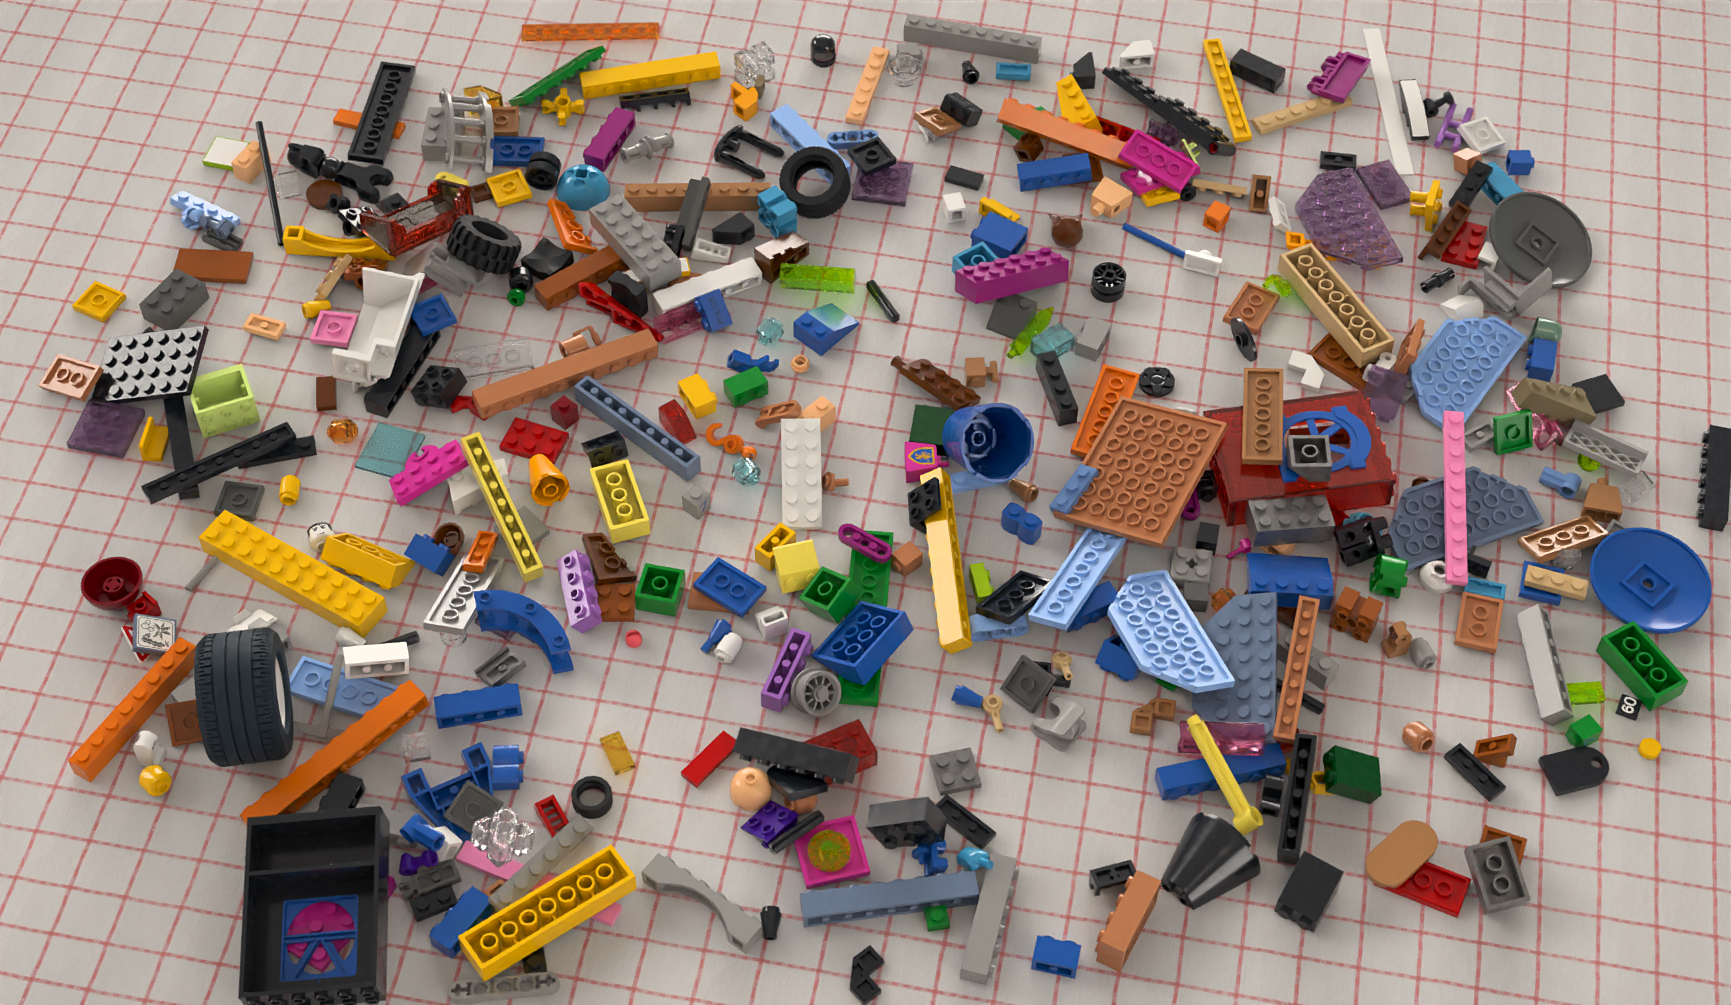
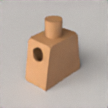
[1580,478,1623,523]

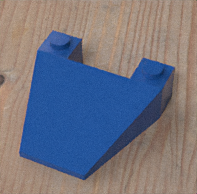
[401,742,496,844]

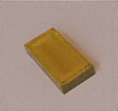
[599,731,635,776]

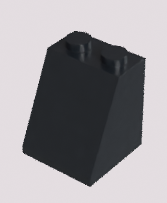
[1274,851,1344,933]

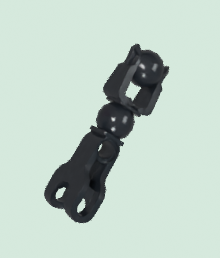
[287,143,394,204]

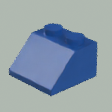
[1095,634,1141,681]

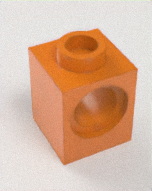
[1202,200,1231,233]

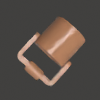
[559,326,602,358]

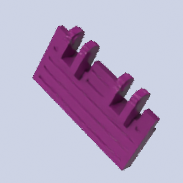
[1307,51,1371,104]

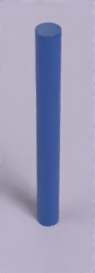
[1122,223,1185,259]

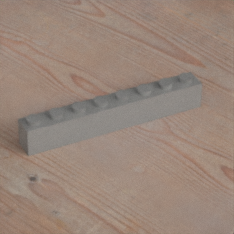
[903,14,1042,64]

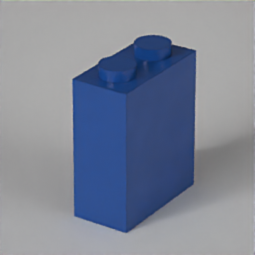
[970,212,1028,259]

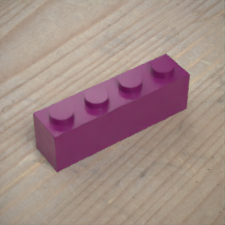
[583,107,636,172]

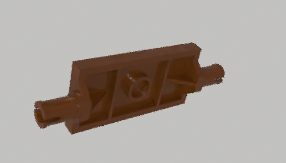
[891,356,981,411]

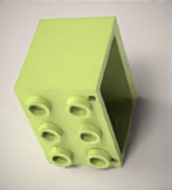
[190,364,260,438]

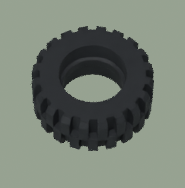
[446,214,522,275]

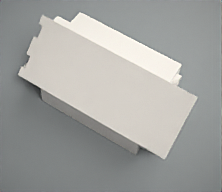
[332,267,425,393]

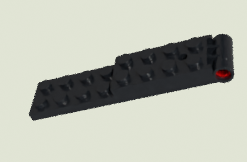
[1102,67,1236,157]

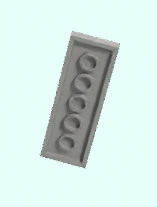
[423,552,505,636]

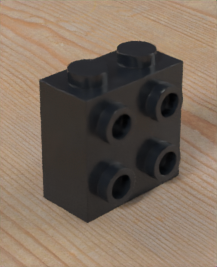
[410,365,468,409]

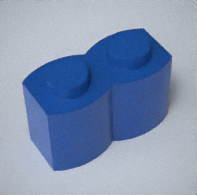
[1001,502,1043,545]
[492,745,524,791]

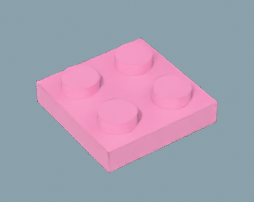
[310,310,358,348]

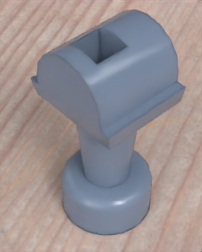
[199,213,235,239]

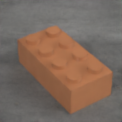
[1095,870,1161,972]

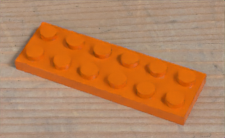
[1070,364,1140,458]

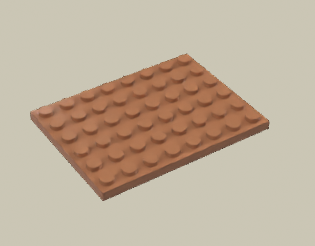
[1053,396,1228,548]

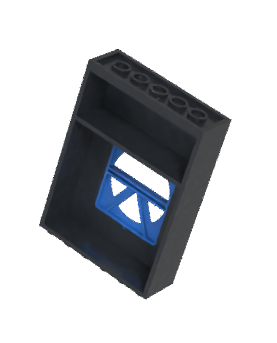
[238,806,390,1005]

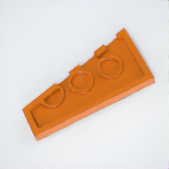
[547,198,598,255]

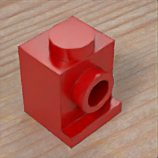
[126,591,162,623]

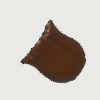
[1048,214,1083,248]

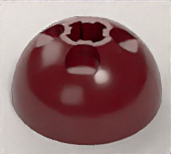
[81,557,143,611]

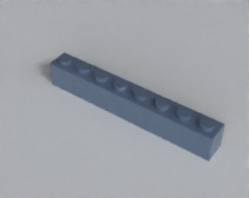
[574,375,701,482]
[800,870,979,927]

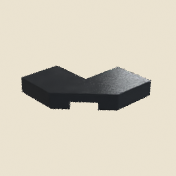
[850,945,884,1005]

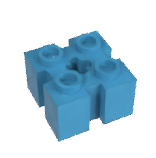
[757,185,798,238]

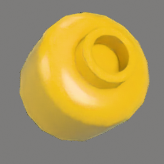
[139,764,172,797]

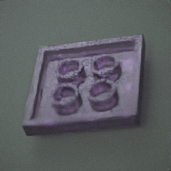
[852,161,913,207]
[66,399,146,459]

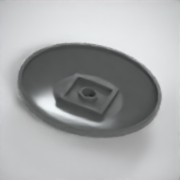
[1489,192,1592,289]

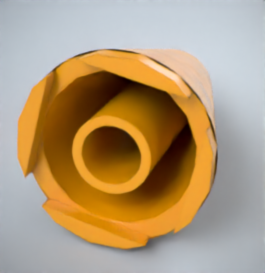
[528,454,570,506]

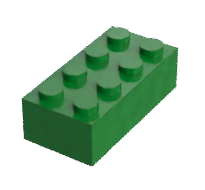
[1596,621,1688,712]

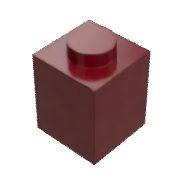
[550,395,579,430]

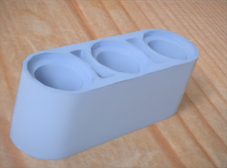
[969,613,1029,641]

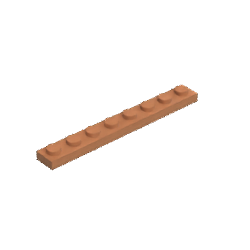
[1272,596,1320,744]

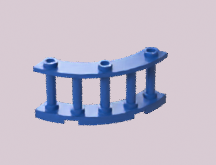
[473,590,574,674]

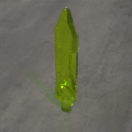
[1007,307,1054,359]

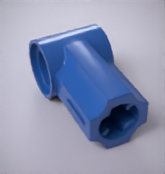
[399,814,445,852]

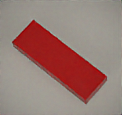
[681,730,736,788]

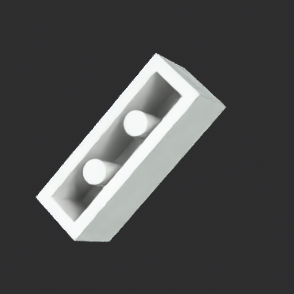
[343,642,409,679]

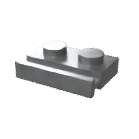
[474,646,526,687]

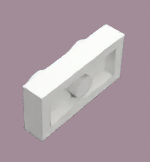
[1268,196,1291,234]

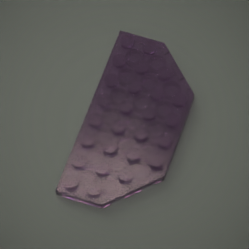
[1295,167,1403,271]

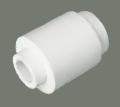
[714,632,743,663]

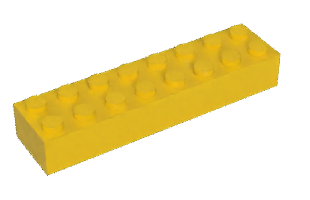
[458,844,637,982]

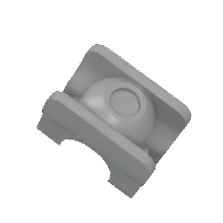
[1031,696,1087,752]

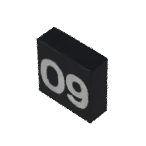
[1615,694,1642,721]

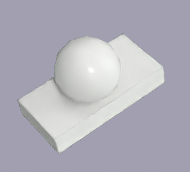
[1182,250,1222,277]

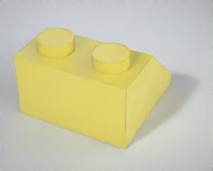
[773,539,820,594]

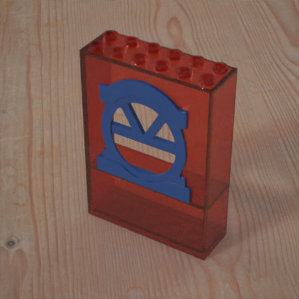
[1203,390,1397,527]

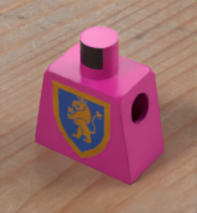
[904,442,949,483]

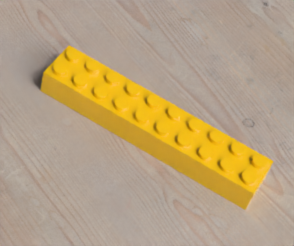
[198,510,388,638]

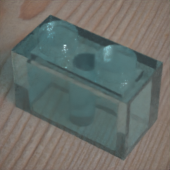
[1030,322,1075,358]

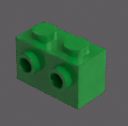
[723,366,768,408]

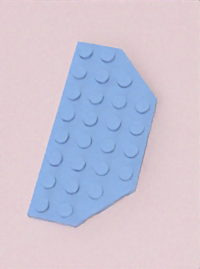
[1408,316,1527,429]
[1107,570,1235,693]

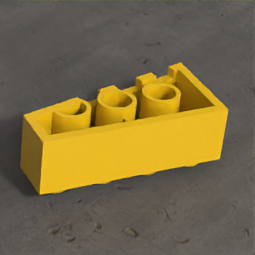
[1056,74,1103,131]

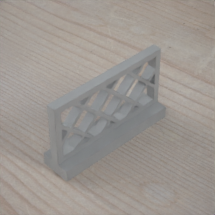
[1562,419,1649,479]

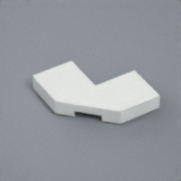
[1287,350,1324,393]

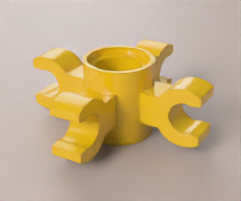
[541,88,585,126]

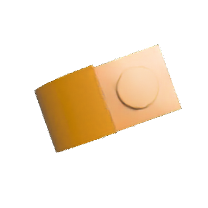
[730,81,758,122]

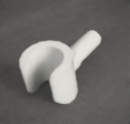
[918,125,935,143]

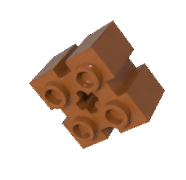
[1329,586,1383,643]

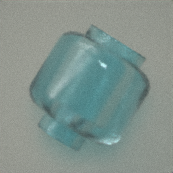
[756,317,784,346]
[732,457,761,487]

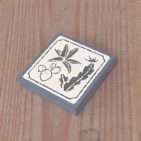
[132,613,176,656]

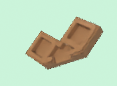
[1129,697,1177,736]

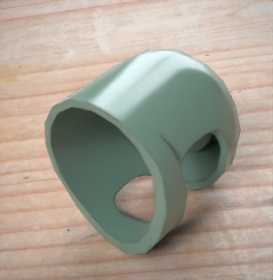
[1528,316,1562,344]

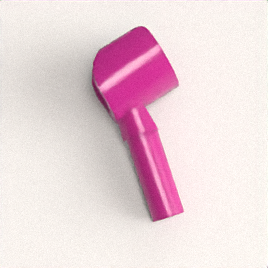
[1226,538,1251,559]

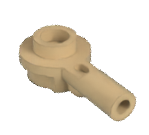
[1052,652,1073,680]
[982,695,1004,733]

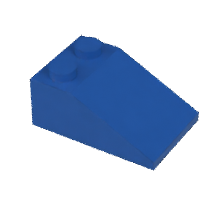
[793,303,859,356]

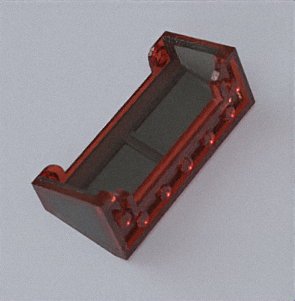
[359,179,474,257]

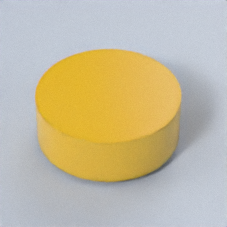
[1638,738,1661,760]

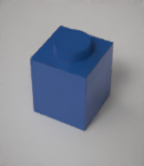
[1505,150,1535,175]

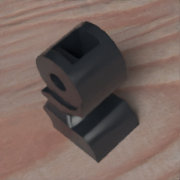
[1259,774,1284,817]

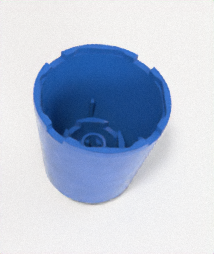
[942,402,1034,483]

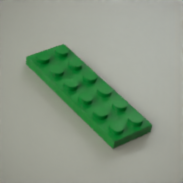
[508,45,606,107]

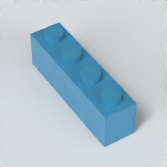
[1481,161,1524,205]

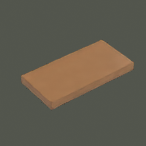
[1518,515,1610,564]

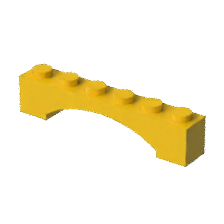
[283,225,399,261]

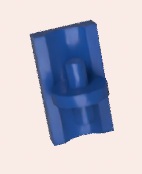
[912,840,948,877]

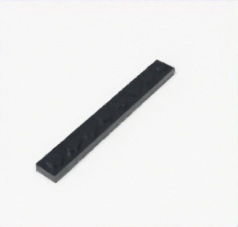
[141,422,297,505]

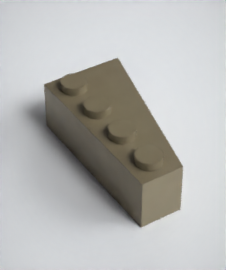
[1511,377,1597,427]

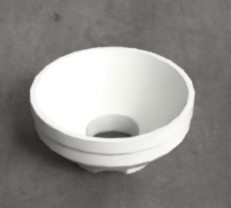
[1418,560,1454,594]

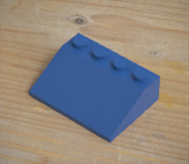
[1246,552,1334,610]
[811,601,914,685]

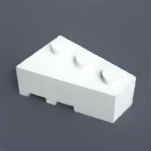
[447,458,510,516]

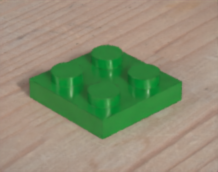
[1493,409,1533,455]

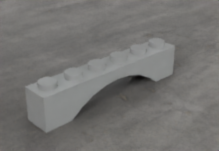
[642,853,763,954]

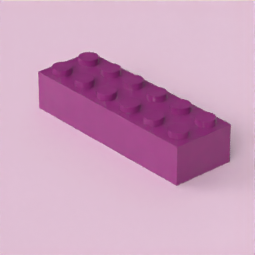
[955,247,1069,304]

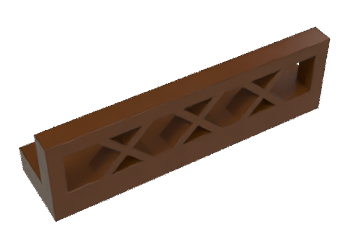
[1417,200,1472,260]

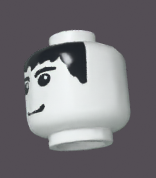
[307,522,335,552]

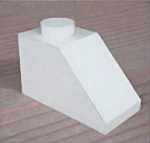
[1118,40,1155,69]

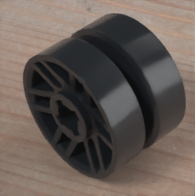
[525,151,562,190]
[1091,262,1126,303]

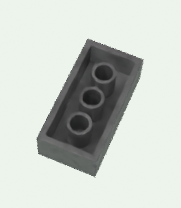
[1244,495,1336,547]

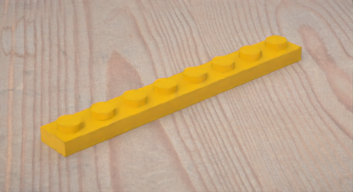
[1203,38,1252,143]

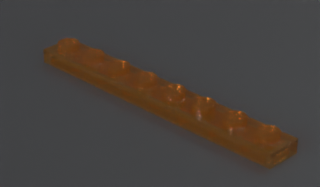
[521,22,659,41]

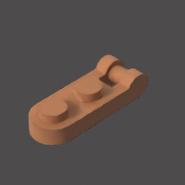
[755,400,802,429]

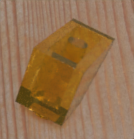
[463,85,503,115]

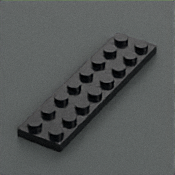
[347,61,416,165]

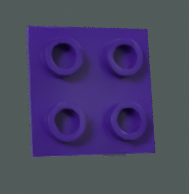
[740,800,799,849]

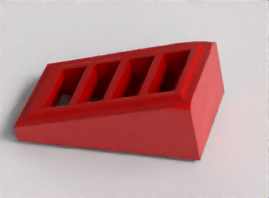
[534,794,569,838]

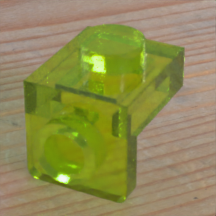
[1262,274,1293,298]

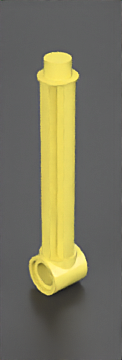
[1186,714,1264,835]

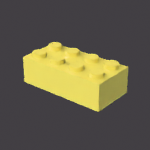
[590,459,651,544]

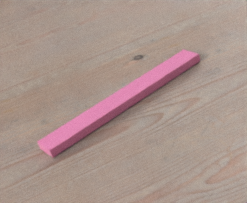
[456,840,622,927]

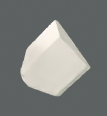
[1440,295,1483,321]

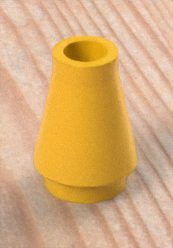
[301,299,331,319]

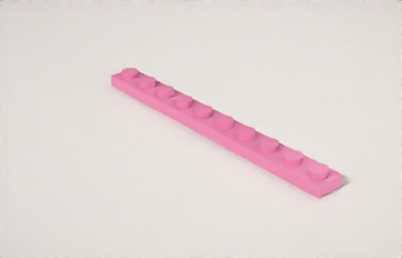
[1442,410,1468,586]

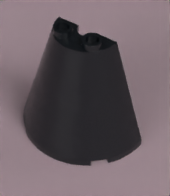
[1161,812,1260,910]

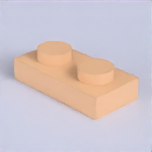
[243,313,287,341]

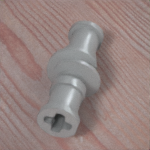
[620,132,674,164]

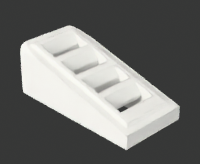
[691,238,732,263]

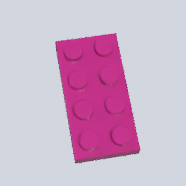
[1118,129,1198,194]
[1120,151,1201,196]

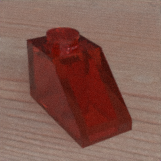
[658,399,697,445]

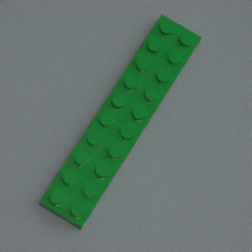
[838,530,894,707]

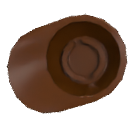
[433,522,465,560]

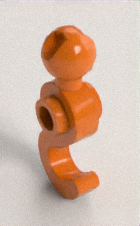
[706,423,757,461]

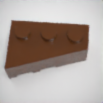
[754,231,809,284]

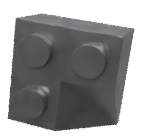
[1286,435,1332,482]

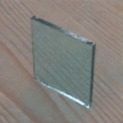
[355,422,426,478]

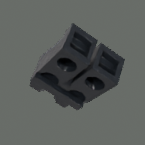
[1334,515,1394,567]

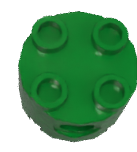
[1369,554,1409,599]

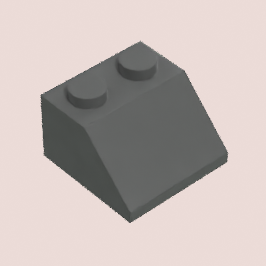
[986,294,1037,342]

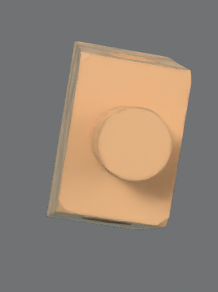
[1090,176,1133,218]

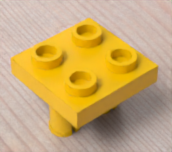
[1410,180,1443,232]

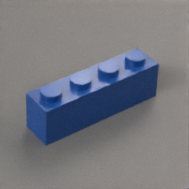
[1017,153,1092,192]
[434,683,523,729]

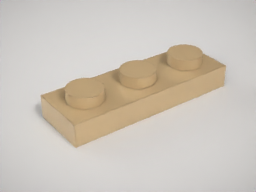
[1192,179,1247,198]
[314,254,353,301]
[1523,565,1589,601]

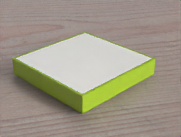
[202,136,250,171]

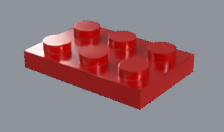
[1440,221,1488,270]
[499,417,569,465]

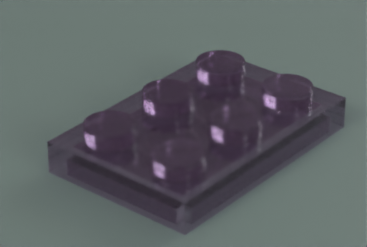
[1356,159,1411,210]

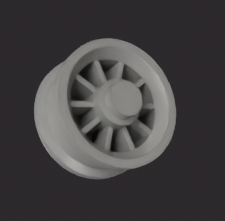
[791,668,841,717]

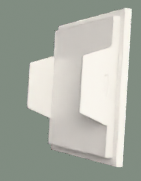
[227,609,278,632]

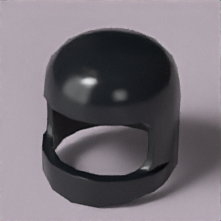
[810,34,836,67]

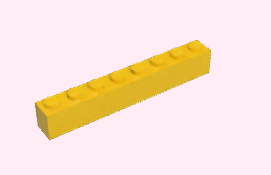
[579,51,721,100]

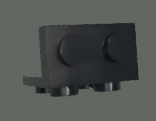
[907,477,941,534]

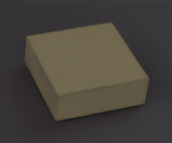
[754,74,765,99]

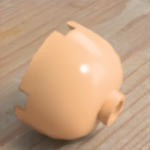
[730,767,772,811]

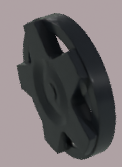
[1139,367,1175,397]

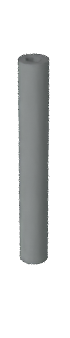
[185,556,220,592]

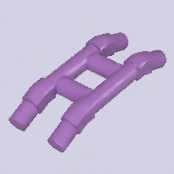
[1434,103,1474,153]

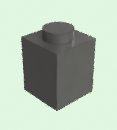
[1179,582,1209,613]

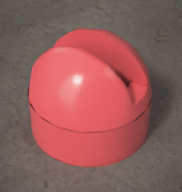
[625,630,642,648]

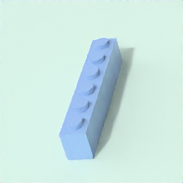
[770,104,851,185]

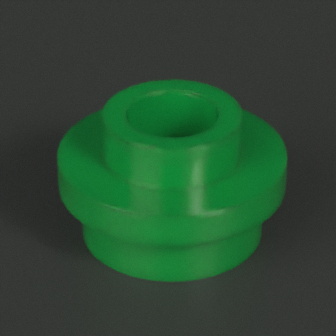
[507,288,525,306]

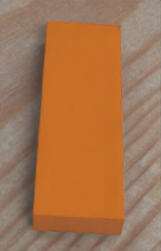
[463,530,499,573]

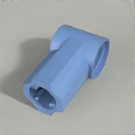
[1539,467,1582,499]

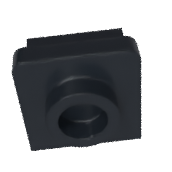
[1467,545,1492,579]

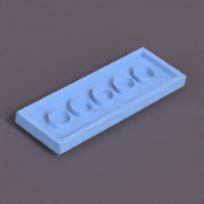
[289,656,398,718]

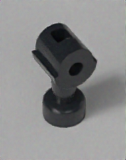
[1423,90,1455,118]

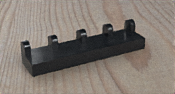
[619,88,691,112]

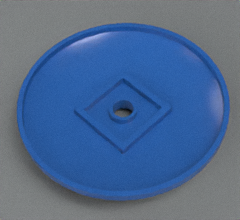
[1589,527,1712,634]

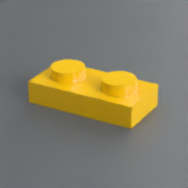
[1140,186,1180,207]

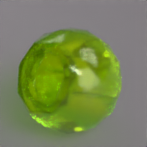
[1577,449,1602,472]

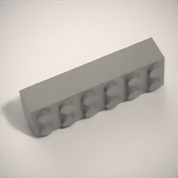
[589,194,682,292]

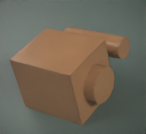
[964,357,999,388]

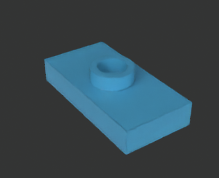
[996,62,1031,81]
[1463,576,1506,600]

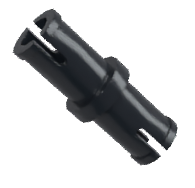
[1420,267,1455,293]

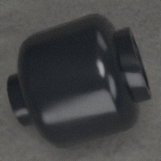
[508,266,533,293]

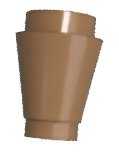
[1009,478,1039,503]

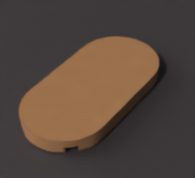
[1365,820,1438,888]

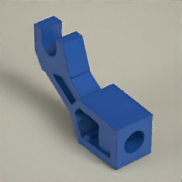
[727,349,779,373]

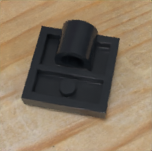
[337,206,390,237]

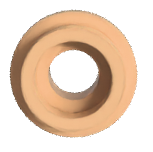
[791,355,810,373]

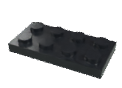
[976,570,1051,625]

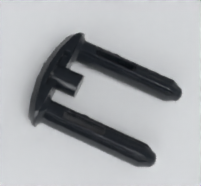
[714,125,784,179]

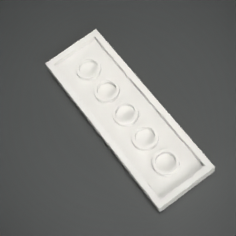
[781,418,822,530]

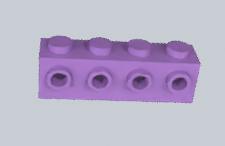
[556,549,602,634]
[761,627,814,713]

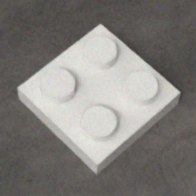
[1457,116,1506,154]

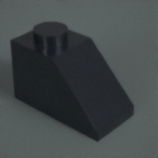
[1069,52,1096,89]
[375,193,411,226]
[712,212,755,245]

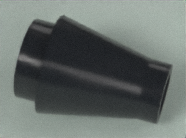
[962,61,979,84]
[760,906,782,940]

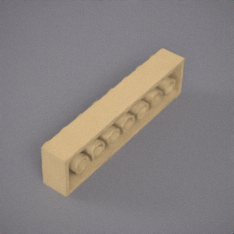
[1277,243,1395,368]

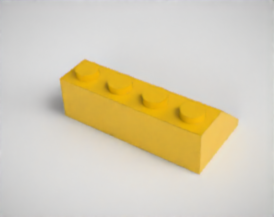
[320,532,415,590]

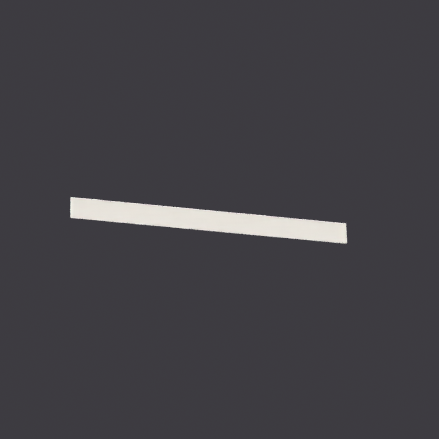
[1363,28,1414,175]

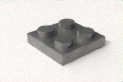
[929,747,982,796]

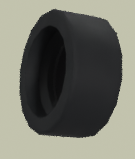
[571,776,613,819]

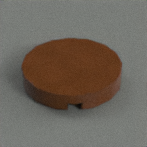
[306,179,343,210]

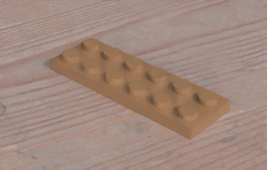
[1242,368,1283,465]

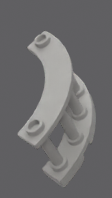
[439,88,494,173]

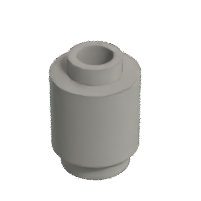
[1409,637,1437,669]

